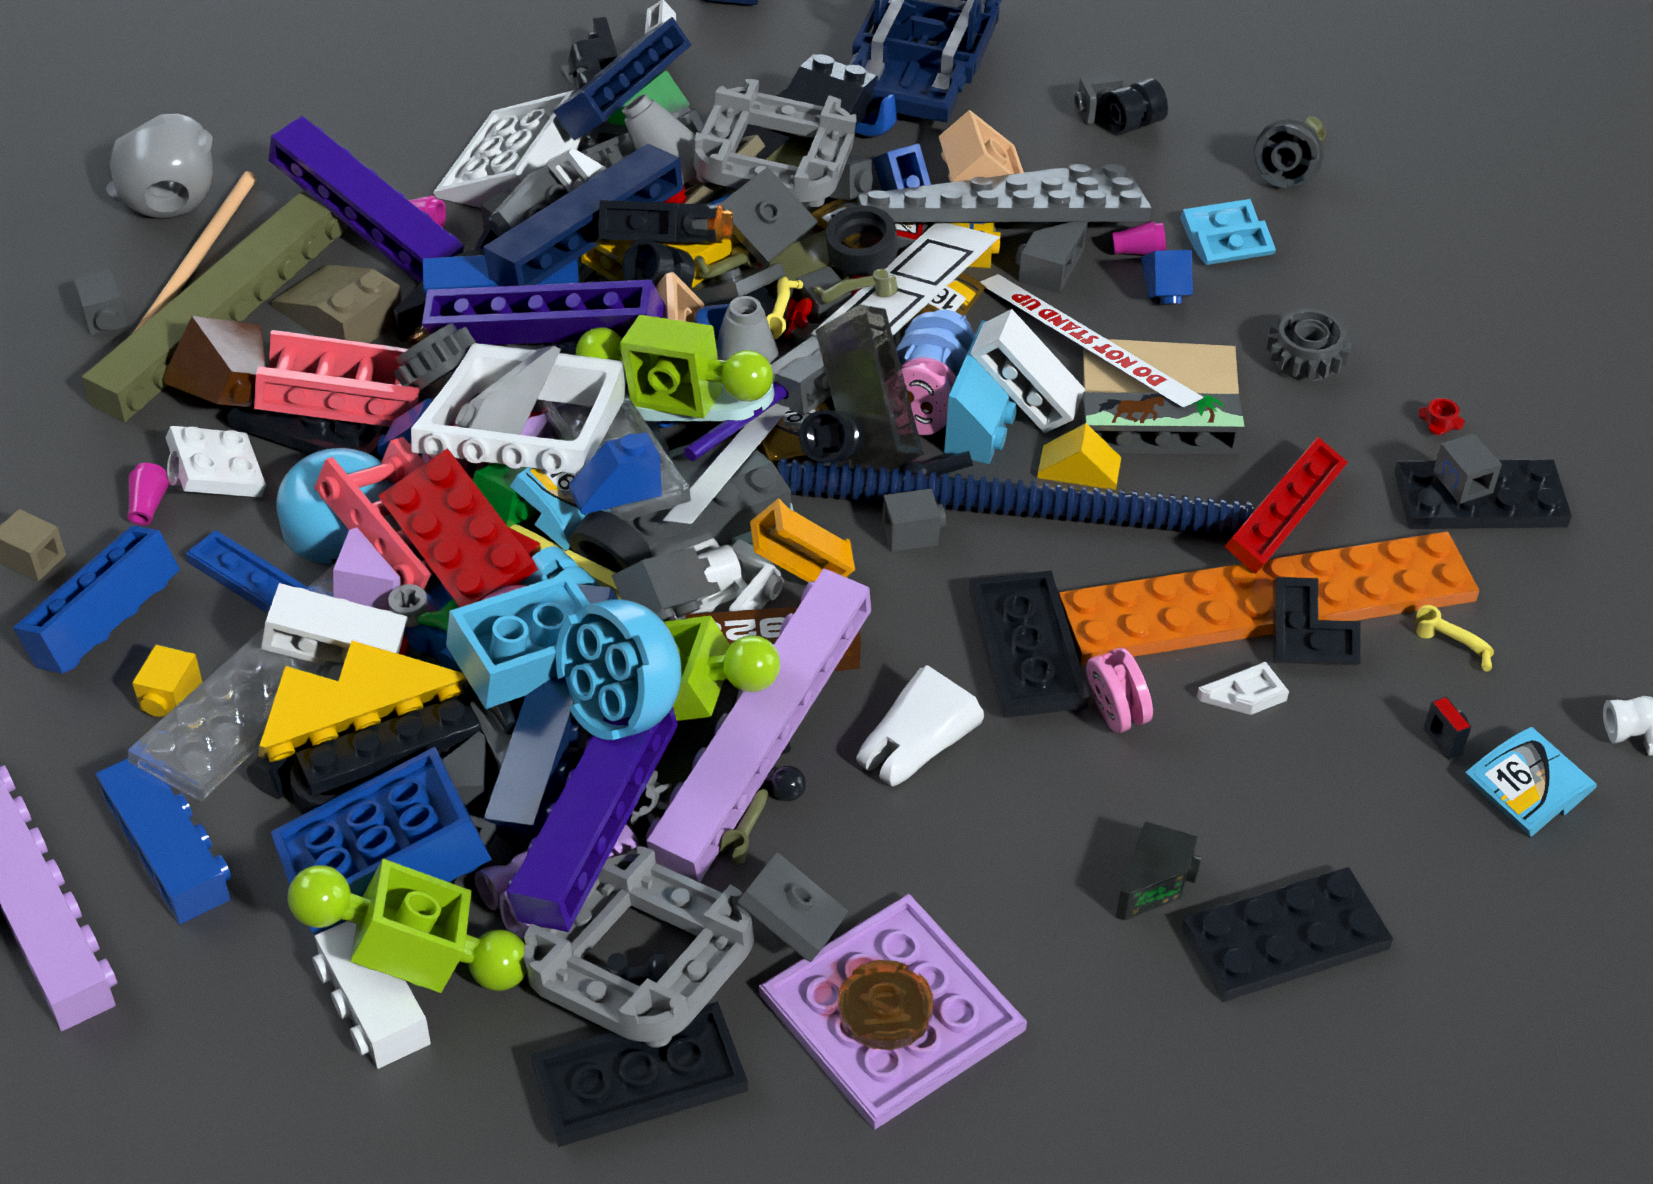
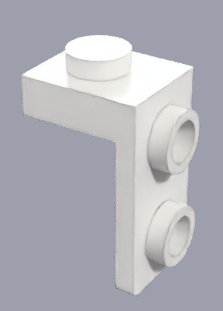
[729,539,784,611]

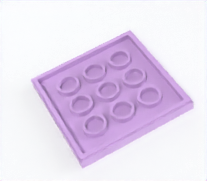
[759,894,1027,1130]

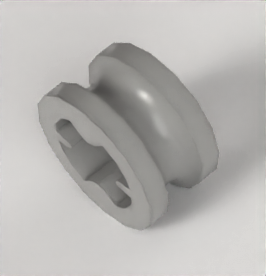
[388,584,429,627]

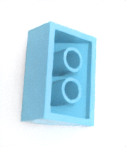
[944,320,1018,464]

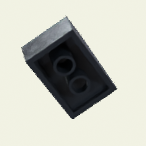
[770,54,877,144]

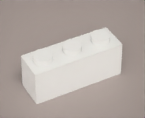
[970,309,1085,433]
[261,583,407,665]
[312,921,431,1069]

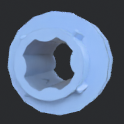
[896,309,975,377]

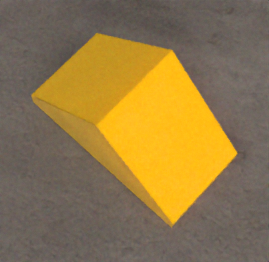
[1037,423,1121,490]

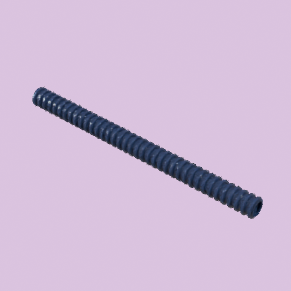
[777,458,1254,536]

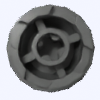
[1254,119,1324,188]

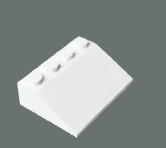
[433,90,590,208]

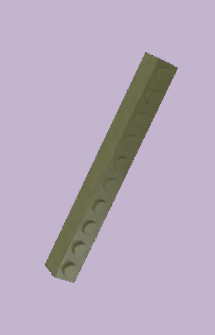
[82,189,349,422]

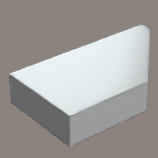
[1197,662,1289,715]

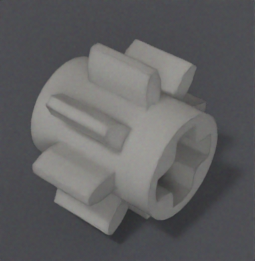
[631,770,672,825]

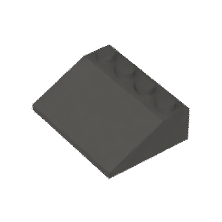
[608,433,791,557]

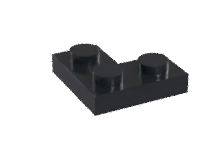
[1273,577,1361,665]

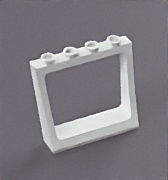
[411,343,625,474]

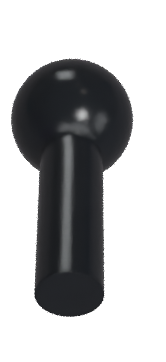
[899,451,973,476]
[762,766,806,801]

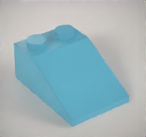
[446,573,590,709]

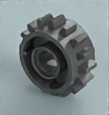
[1266,309,1352,381]
[394,323,476,392]

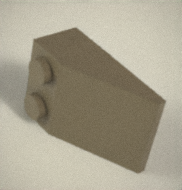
[271,265,402,343]

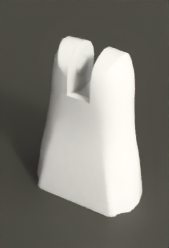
[856,665,984,786]

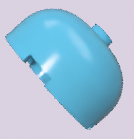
[276,448,395,564]
[556,599,681,740]

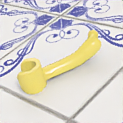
[767,276,803,339]
[1416,605,1494,672]

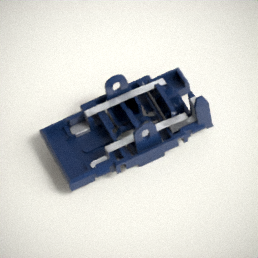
[849,0,1002,123]

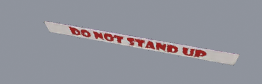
[980,274,1203,408]

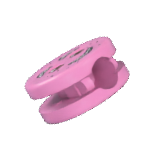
[884,357,957,435]
[1086,647,1153,734]

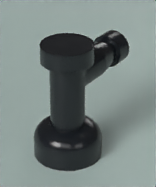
[601,952,668,985]

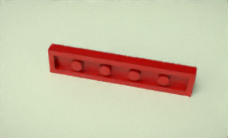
[1224,437,1348,574]

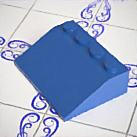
[271,747,492,936]

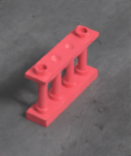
[254,330,420,427]
[314,437,435,604]

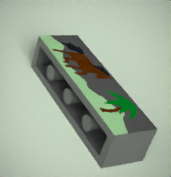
[1079,392,1245,455]

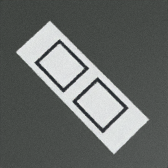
[811,222,1000,353]

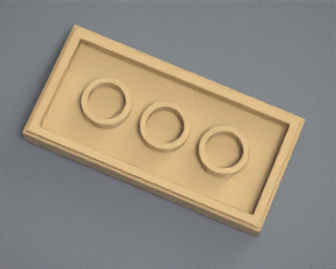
[1083,339,1239,394]

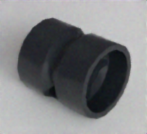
[1103,78,1168,135]
[622,239,695,288]
[799,410,865,462]

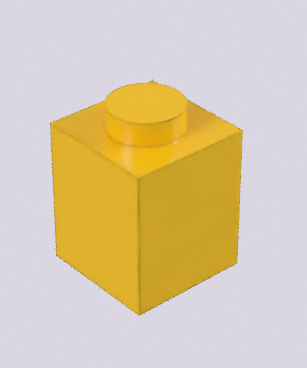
[132,645,203,720]

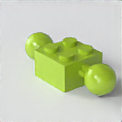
[576,315,773,419]
[664,615,781,721]
[287,859,527,993]

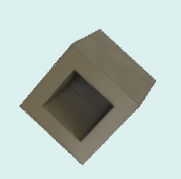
[0,509,66,581]

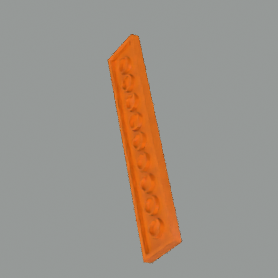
[1059,531,1480,665]

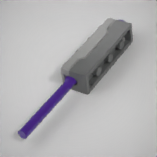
[684,330,901,462]

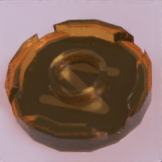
[838,960,933,1050]

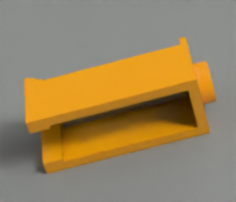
[750,498,855,583]

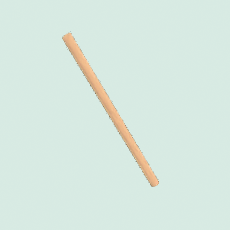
[132,171,257,334]

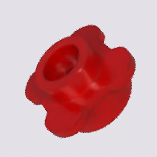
[1418,398,1465,435]

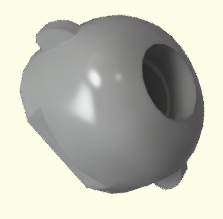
[106,113,213,219]

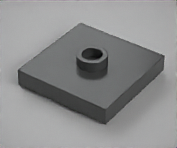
[718,167,818,267]
[690,262,785,303]
[737,852,848,963]

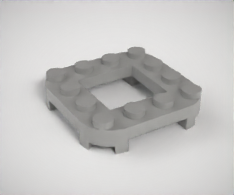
[693,79,856,207]
[524,846,754,1047]

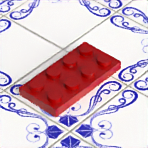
[378,448,539,608]

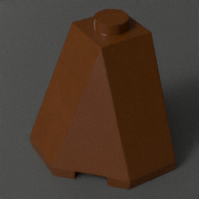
[162,316,265,407]

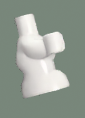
[1603,696,1653,756]

